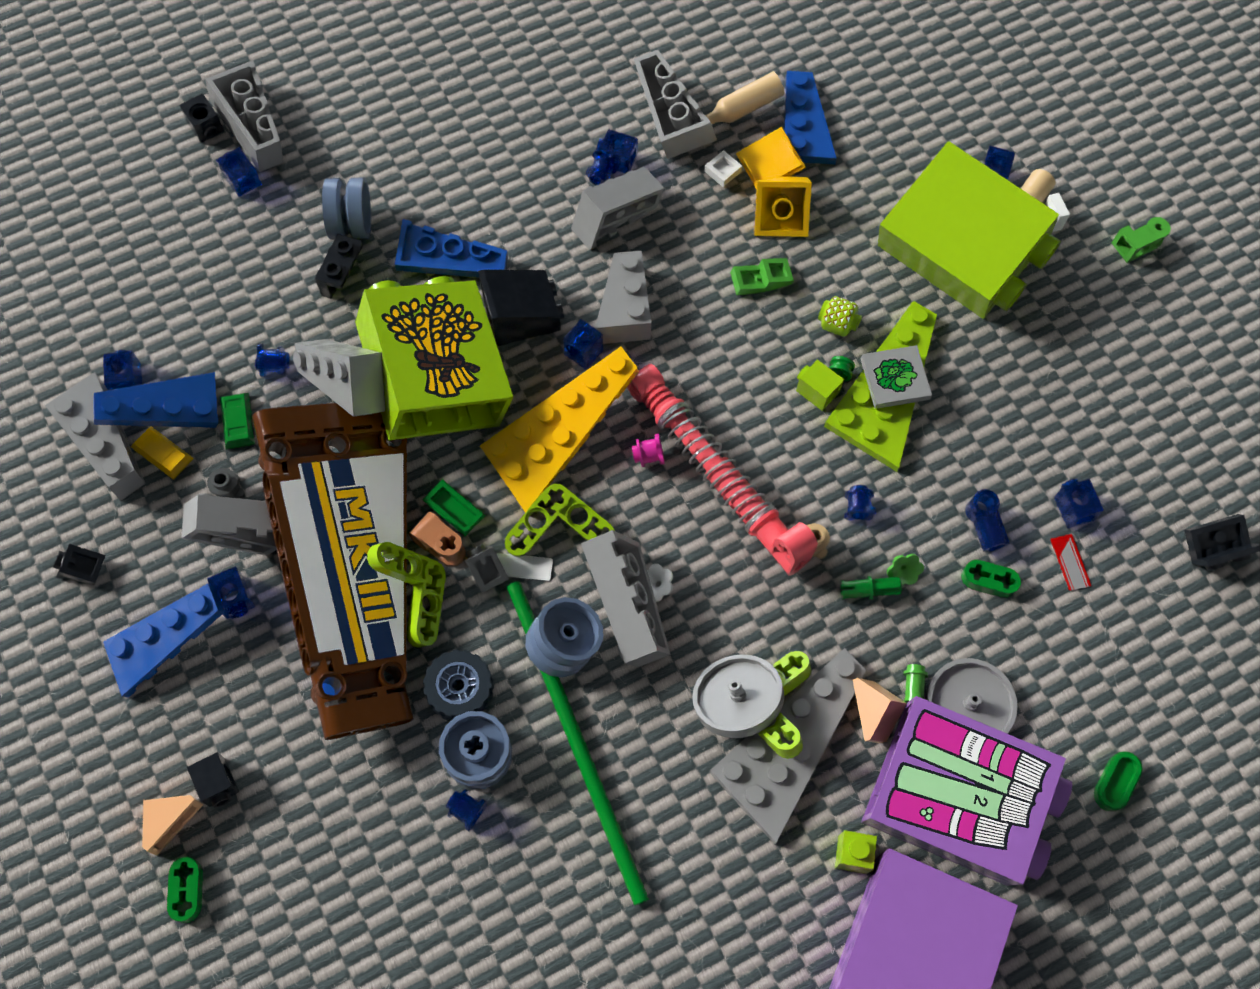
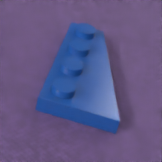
[784,71,837,165]
[394,219,508,278]
[93,372,218,428]
[103,584,224,698]

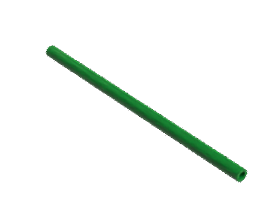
[507,581,649,906]

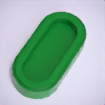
[1094,751,1143,812]

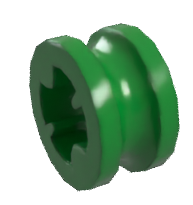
[829,356,856,382]

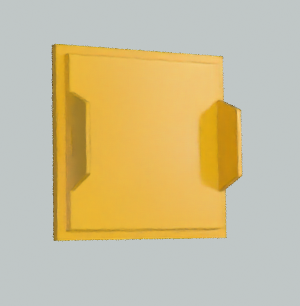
[736,127,806,189]

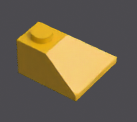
[754,177,812,237]

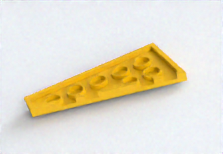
[480,346,639,513]

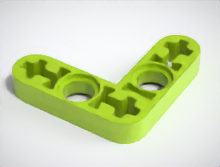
[504,484,615,557]
[367,542,446,648]
[757,651,812,759]

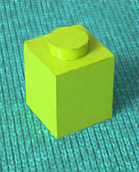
[796,359,844,411]
[835,830,877,874]

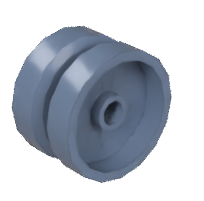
[322,177,372,240]
[525,597,603,677]
[439,711,512,789]

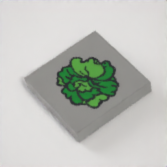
[861,345,932,409]

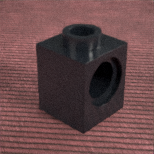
[179,93,224,143]
[187,752,239,807]

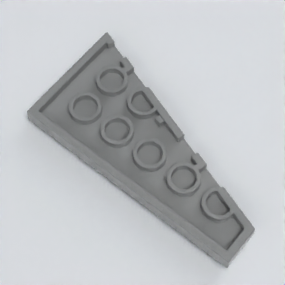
[709,648,866,844]

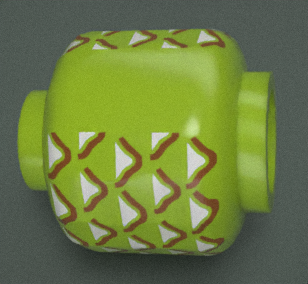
[818,296,862,337]

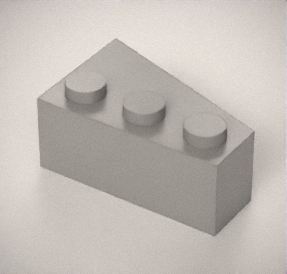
[571,167,664,251]
[595,251,651,345]
[182,493,277,556]

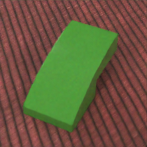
[730,258,794,295]

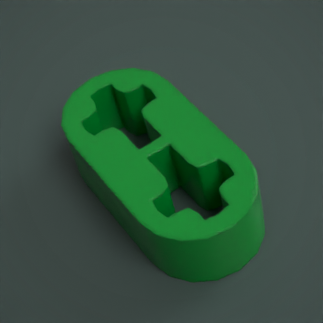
[961,560,1021,598]
[167,857,203,923]

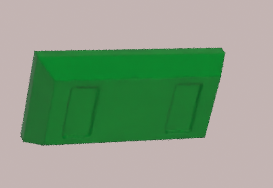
[220,393,255,450]
[422,479,485,537]

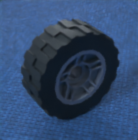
[423,649,494,720]

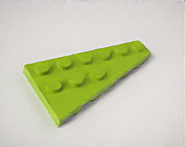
[824,301,937,472]

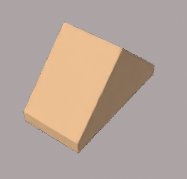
[853,678,907,743]
[142,795,203,856]

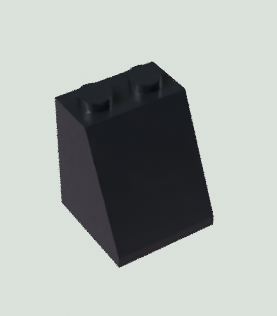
[478,270,564,346]

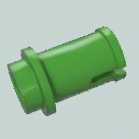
[903,664,928,703]

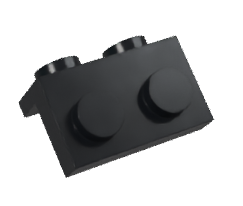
[315,234,363,299]
[1184,514,1260,570]

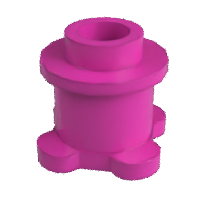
[632,433,665,467]

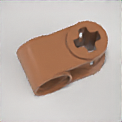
[409,512,466,567]

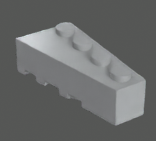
[205,61,284,172]

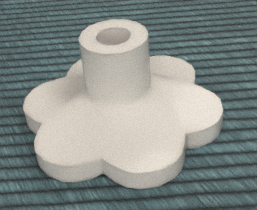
[647,564,673,602]

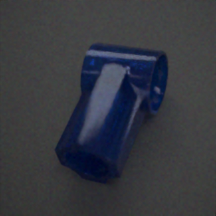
[965,489,1010,552]

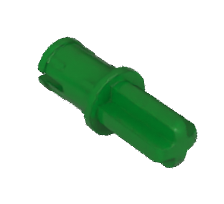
[840,576,902,600]

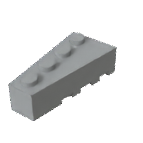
[634,50,717,159]
[293,339,385,417]
[45,372,145,501]
[581,530,670,667]

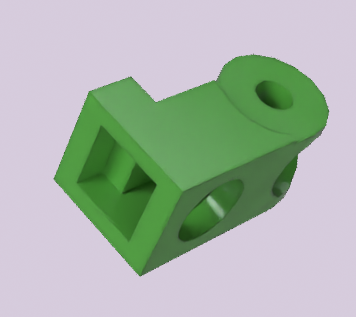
[1111,217,1171,263]

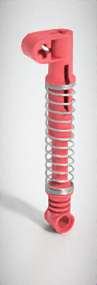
[627,364,818,576]

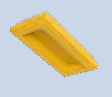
[131,426,194,480]

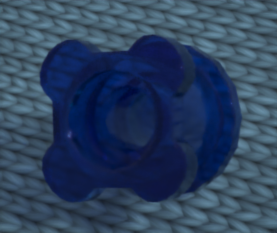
[586,150,618,185]
[255,344,290,377]
[844,485,877,521]
[446,789,487,832]

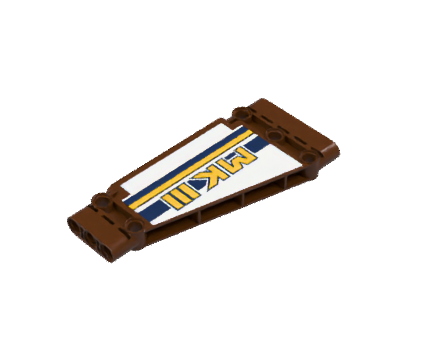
[252,403,414,740]

